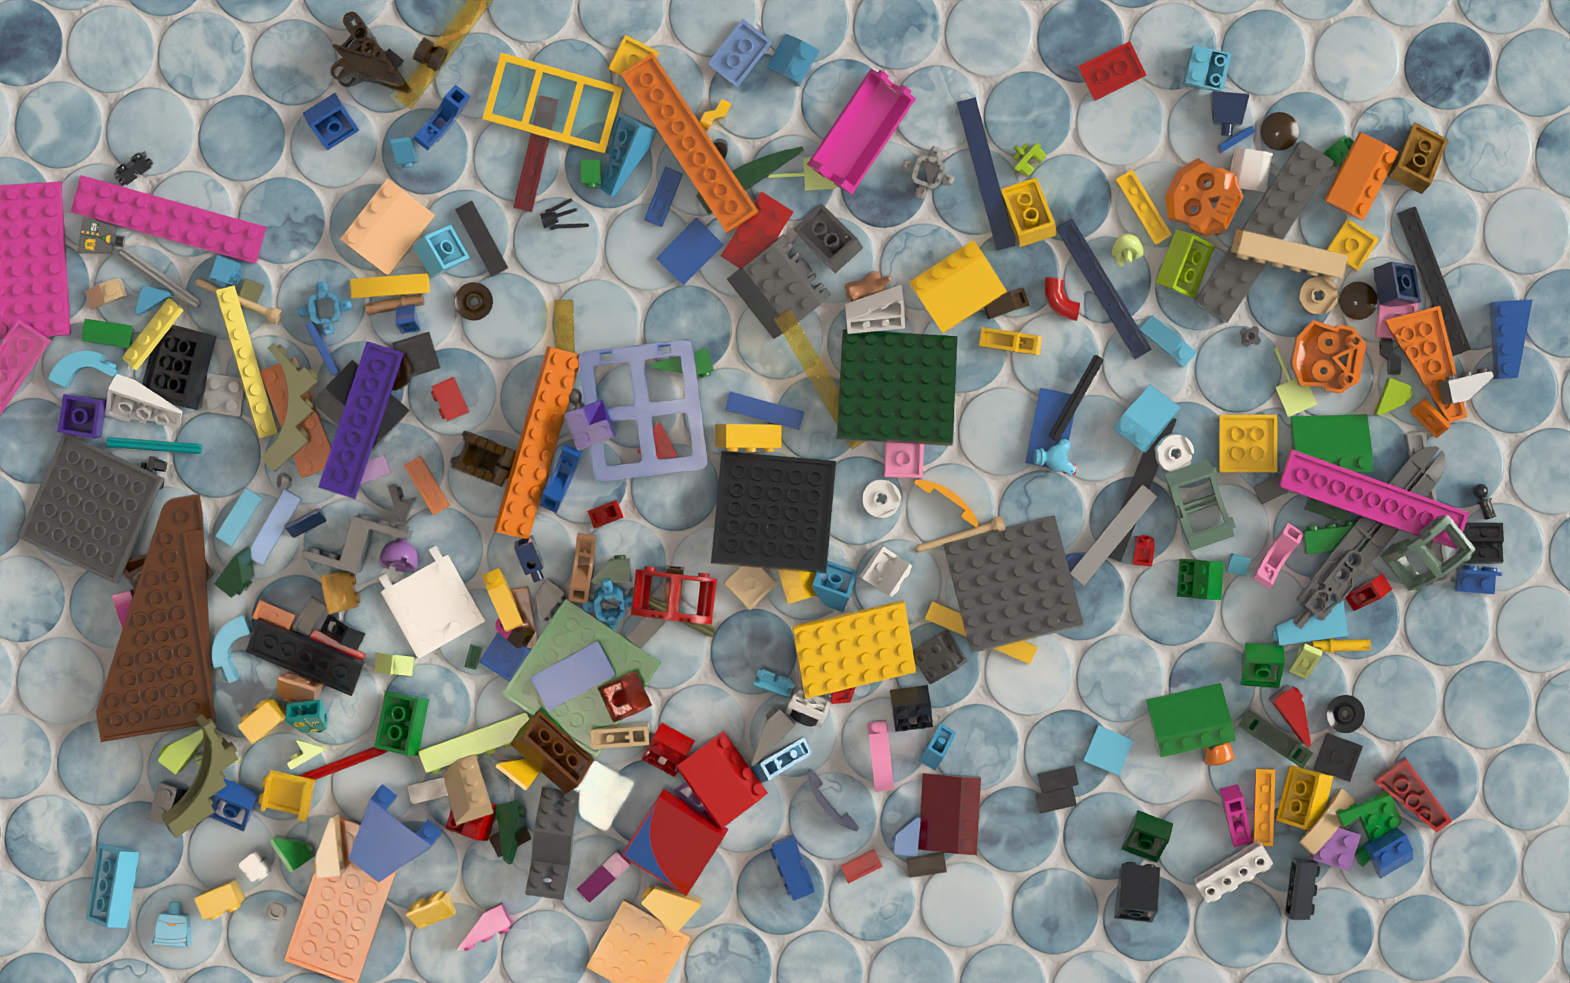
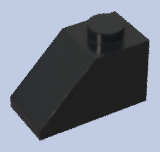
[320,614,366,651]

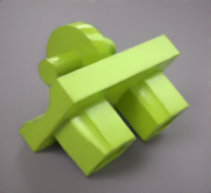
[1013,142,1047,177]

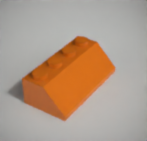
[1324,132,1399,221]

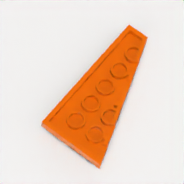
[1384,306,1467,422]

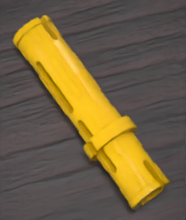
[1311,638,1371,653]

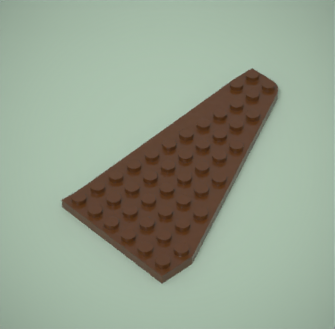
[96,494,217,742]

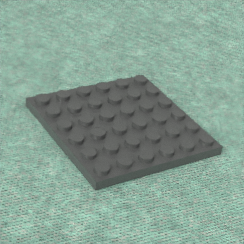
[18,433,164,584]
[943,515,1084,653]

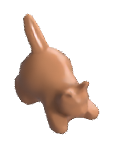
[844,271,891,302]

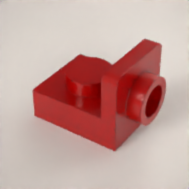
[1132,535,1155,567]

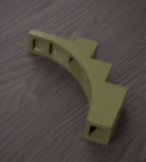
[261,343,319,472]
[161,714,239,838]

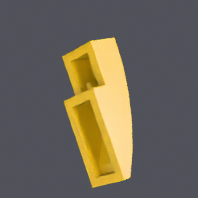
[979,327,1043,356]

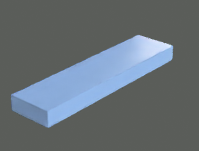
[250,489,302,565]

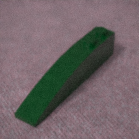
[696,146,804,216]

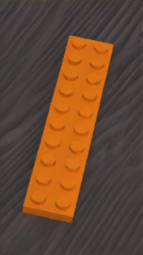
[621,53,759,233]
[493,346,580,539]

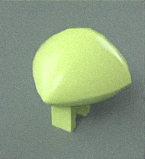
[1111,233,1144,267]

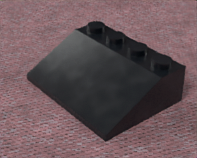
[142,325,217,410]
[312,360,410,453]

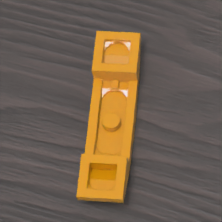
[913,480,979,527]

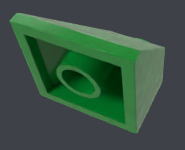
[269,835,315,873]

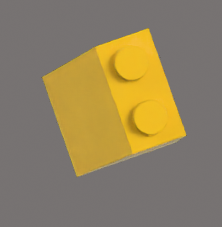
[641,884,702,934]

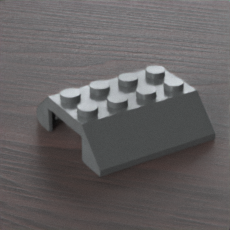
[727,234,831,339]

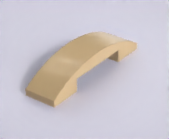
[1299,787,1355,855]

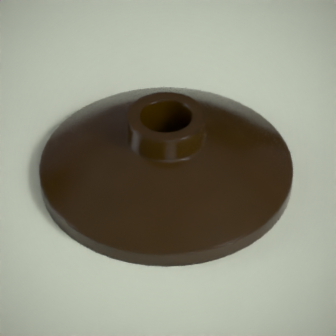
[455,282,493,321]

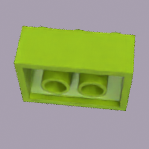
[1155,229,1215,299]

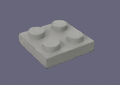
[202,373,245,417]

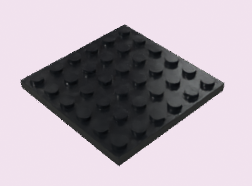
[711,451,836,574]

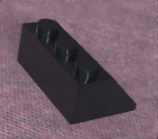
[1284,857,1320,920]

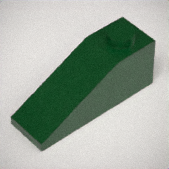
[495,800,526,865]

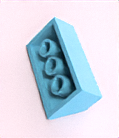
[86,844,139,928]

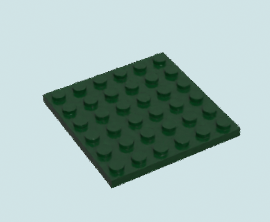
[837,329,958,446]

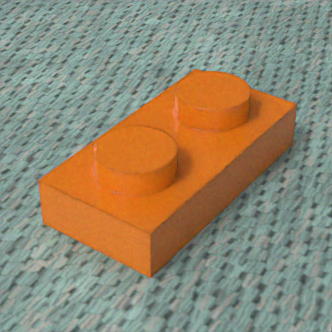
[1410,398,1451,438]
[252,600,296,630]

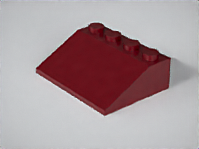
[918,773,981,855]

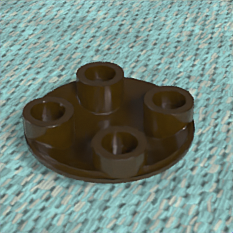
[1260,112,1299,150]
[1338,282,1378,320]

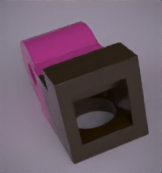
[495,618,535,649]

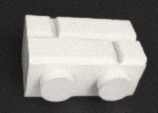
[239,849,272,882]

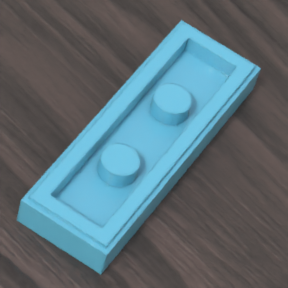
[215,488,263,547]

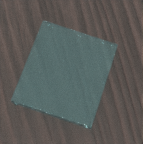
[573,759,634,832]

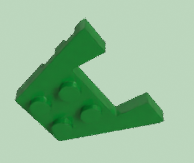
[1335,792,1402,867]

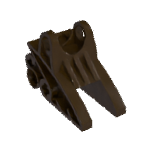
[330,12,412,94]
[450,430,516,487]

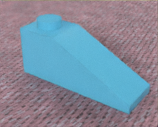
[1140,315,1197,368]

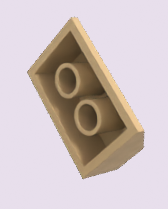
[442,754,493,825]

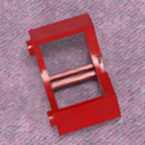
[631,566,717,625]

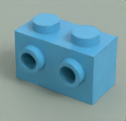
[209,255,242,287]

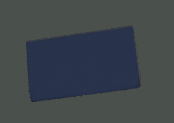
[284,508,327,538]

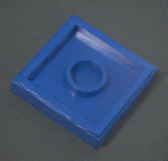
[479,632,531,682]

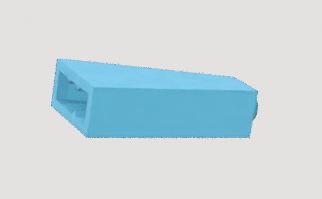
[1272,599,1348,645]

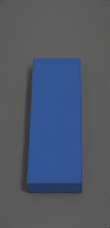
[644,166,683,227]
[305,321,340,376]

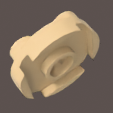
[1298,276,1338,315]

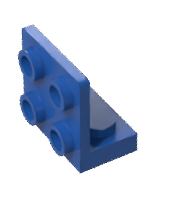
[1455,565,1503,594]

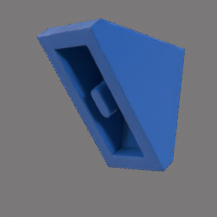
[395,304,421,334]

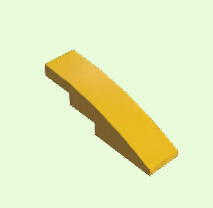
[350,273,430,298]

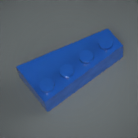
[1490,299,1533,379]

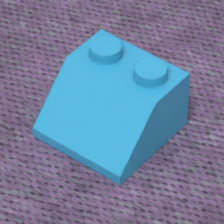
[412,225,470,279]

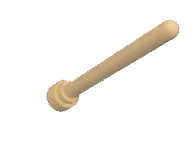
[195,279,282,324]
[916,515,1006,552]

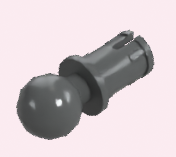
[569,389,584,410]

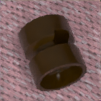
[413,37,448,72]

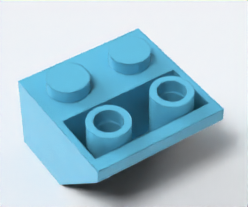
[1183,45,1231,92]

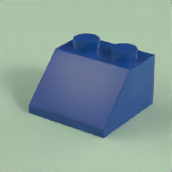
[303,93,359,151]
[209,778,259,832]
[1364,827,1413,879]

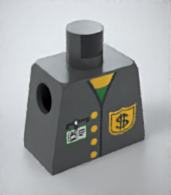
[77,216,125,254]

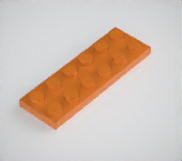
[260,357,331,478]

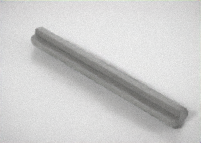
[118,247,201,309]

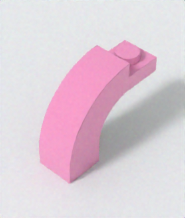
[1253,523,1304,589]
[867,721,894,792]

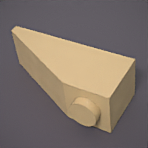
[590,721,651,749]

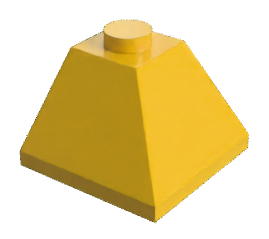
[495,757,541,791]

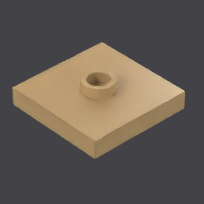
[723,566,777,610]

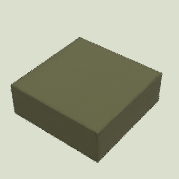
[238,278,264,303]

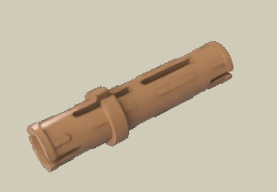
[365,293,425,316]

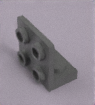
[913,629,967,684]

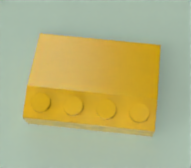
[909,240,1007,334]

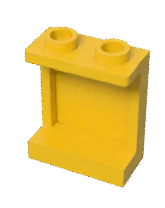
[259,770,315,822]

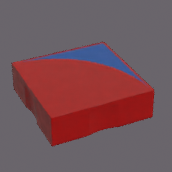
[621,788,728,896]

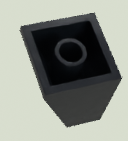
[1114,862,1160,923]

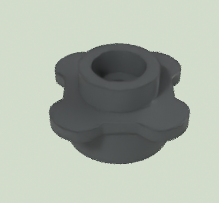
[1240,326,1261,347]

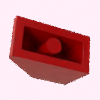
[1345,573,1392,611]

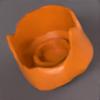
[1204,742,1235,766]

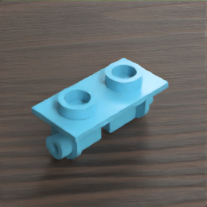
[753,669,795,698]

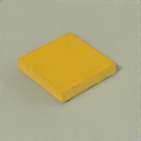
[608,35,659,77]
[1326,218,1379,272]

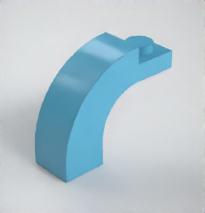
[48,351,120,388]
[212,615,253,683]

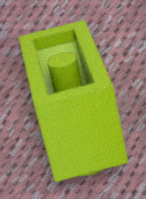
[1374,378,1413,416]

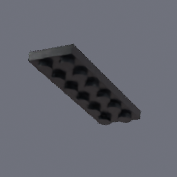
[246,617,365,696]

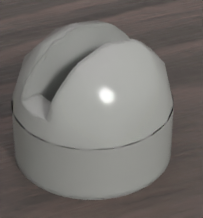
[277,474,292,489]

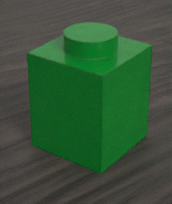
[581,160,601,188]

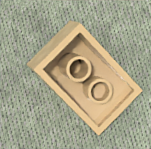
[313,814,345,878]

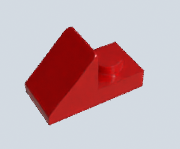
[587,500,624,529]

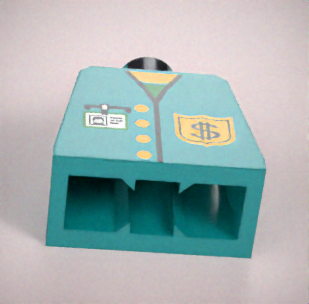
[285,699,328,733]

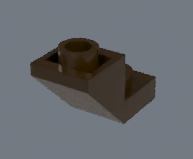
[984,288,1030,320]

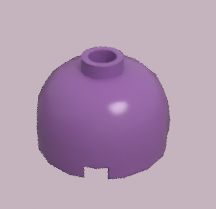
[379,538,418,572]

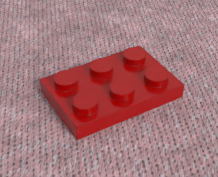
[1078,41,1147,101]

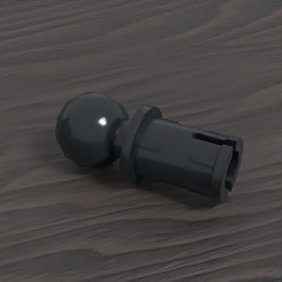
[1473,484,1497,520]

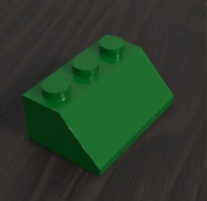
[374,691,429,756]

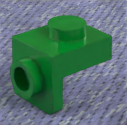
[1324,135,1354,167]

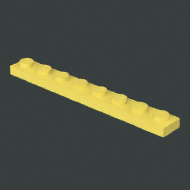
[215,286,278,439]

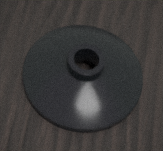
[1326,695,1365,733]

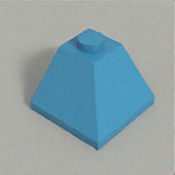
[812,561,858,613]

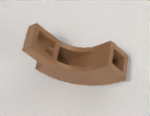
[569,533,597,604]

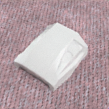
[1230,148,1273,193]

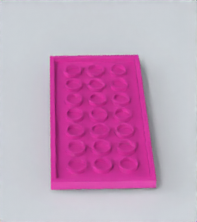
[0,182,71,339]

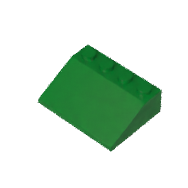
[1291,414,1373,472]
[1146,683,1236,757]

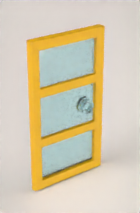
[482,52,624,154]

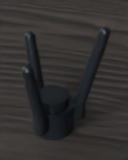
[540,198,589,230]

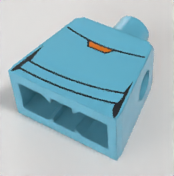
[152,901,191,947]

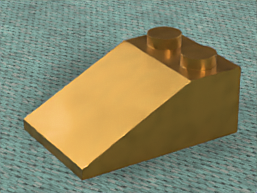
[1388,122,1448,194]
[320,571,361,614]

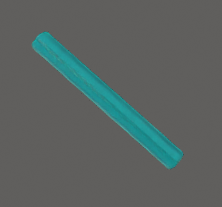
[106,437,202,454]

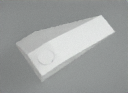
[105,374,183,427]

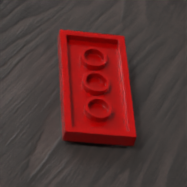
[720,191,794,269]

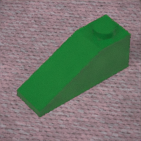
[652,348,714,378]

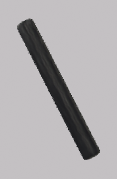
[1049,355,1104,442]

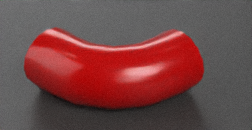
[1044,277,1080,321]

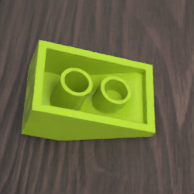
[157,723,217,774]

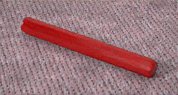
[298,747,387,780]

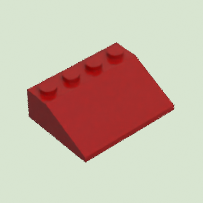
[676,731,768,829]

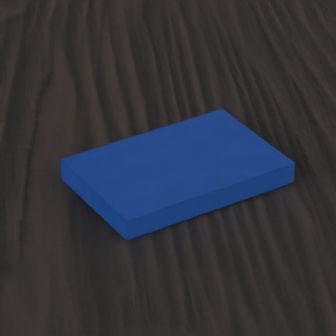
[656,218,724,286]

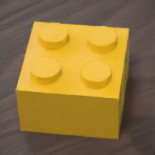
[194,879,245,920]

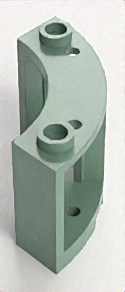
[1164,459,1236,551]
[1381,515,1475,591]

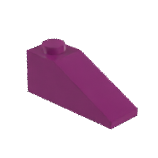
[577,849,631,903]

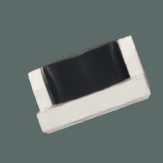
[785,687,831,728]

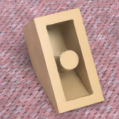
[85,278,128,310]

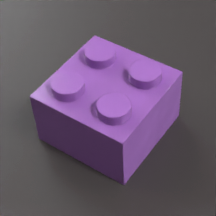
[1309,827,1361,871]

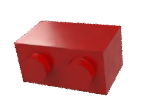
[431,377,470,422]

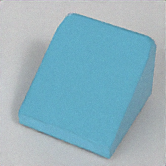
[1226,553,1251,577]

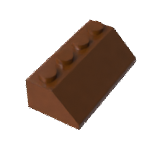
[511,710,594,794]

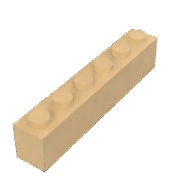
[1231,229,1348,280]

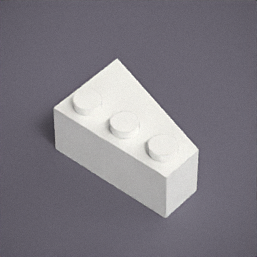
[845,285,905,334]

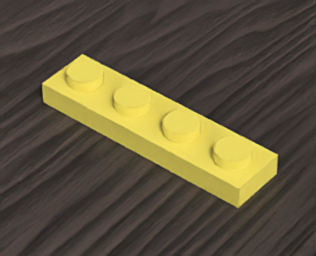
[122,298,184,370]

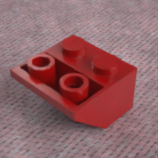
[641,722,695,777]
[445,801,498,841]

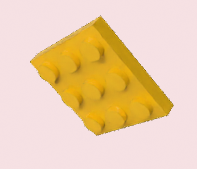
[1219,415,1277,472]

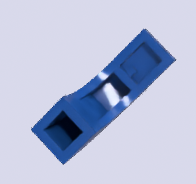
[413,84,471,151]
[539,444,582,513]

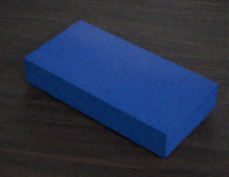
[1217,126,1256,153]

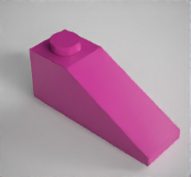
[1219,784,1252,847]

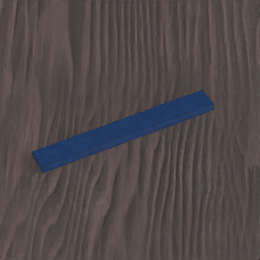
[957,97,1015,251]
[1056,219,1152,359]

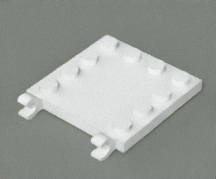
[379,545,485,659]

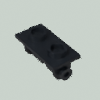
[114,151,154,186]

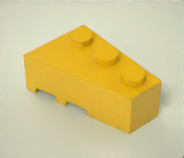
[715,424,782,452]

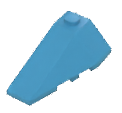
[600,112,657,197]

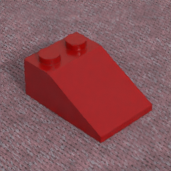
[1269,685,1311,747]

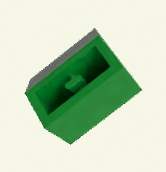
[1177,558,1224,600]

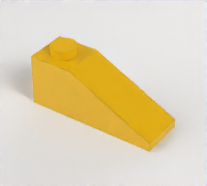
[482,568,523,632]

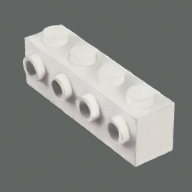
[1194,840,1273,903]

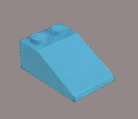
[1113,385,1180,453]

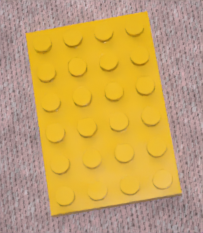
[792,600,916,699]

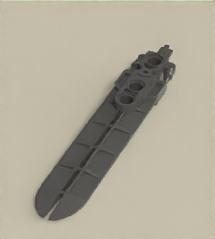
[1292,446,1445,629]

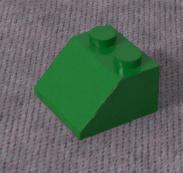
[1241,643,1285,688]

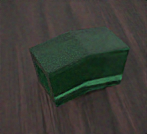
[464,644,483,670]

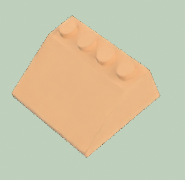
[341,178,435,276]

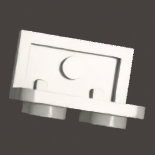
[859,545,912,597]

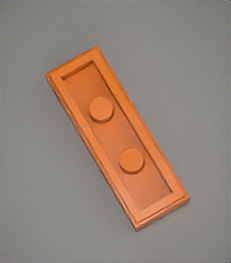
[404,456,450,515]

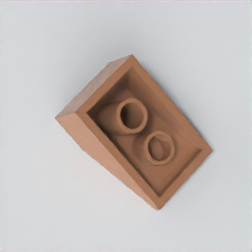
[277,672,323,703]

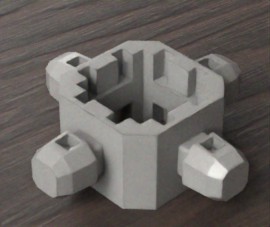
[901,146,955,200]

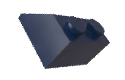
[1373,261,1421,307]

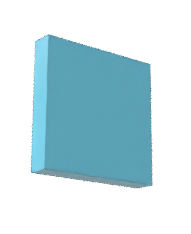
[1083,725,1134,775]

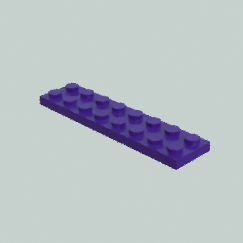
[318,341,404,500]

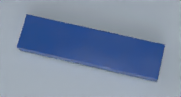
[725,391,804,430]

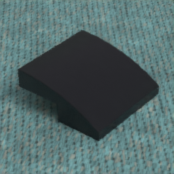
[1463,523,1504,564]

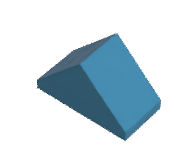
[135,285,174,316]

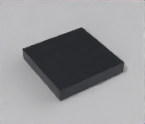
[392,332,441,377]
[1313,732,1363,782]

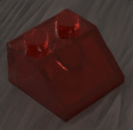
[598,671,652,723]

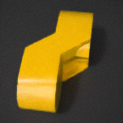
[699,98,732,132]

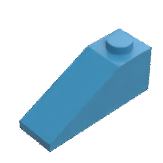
[750,737,813,783]

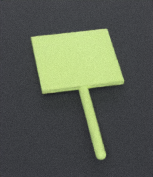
[768,157,838,191]
[1274,347,1317,417]

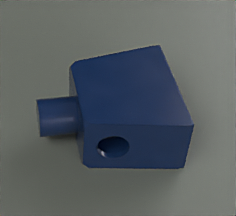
[1210,91,1249,136]
[514,535,544,583]

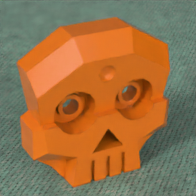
[1165,158,1244,237]
[1290,320,1366,394]

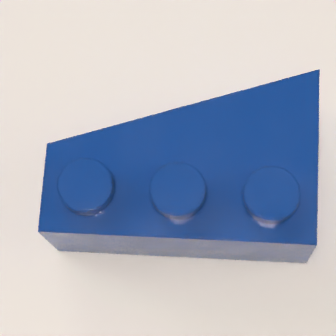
[770,835,815,901]

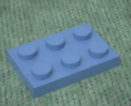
[707,18,773,88]

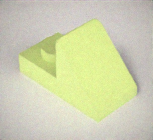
[1289,644,1323,679]
[374,652,415,676]
[287,739,326,770]

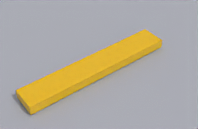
[924,601,1037,664]

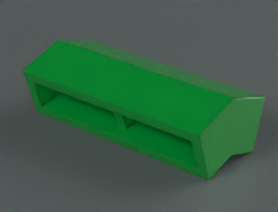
[82,319,134,348]

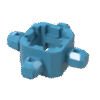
[298,281,353,336]
[583,578,633,629]

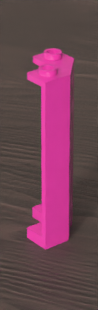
[807,69,916,194]

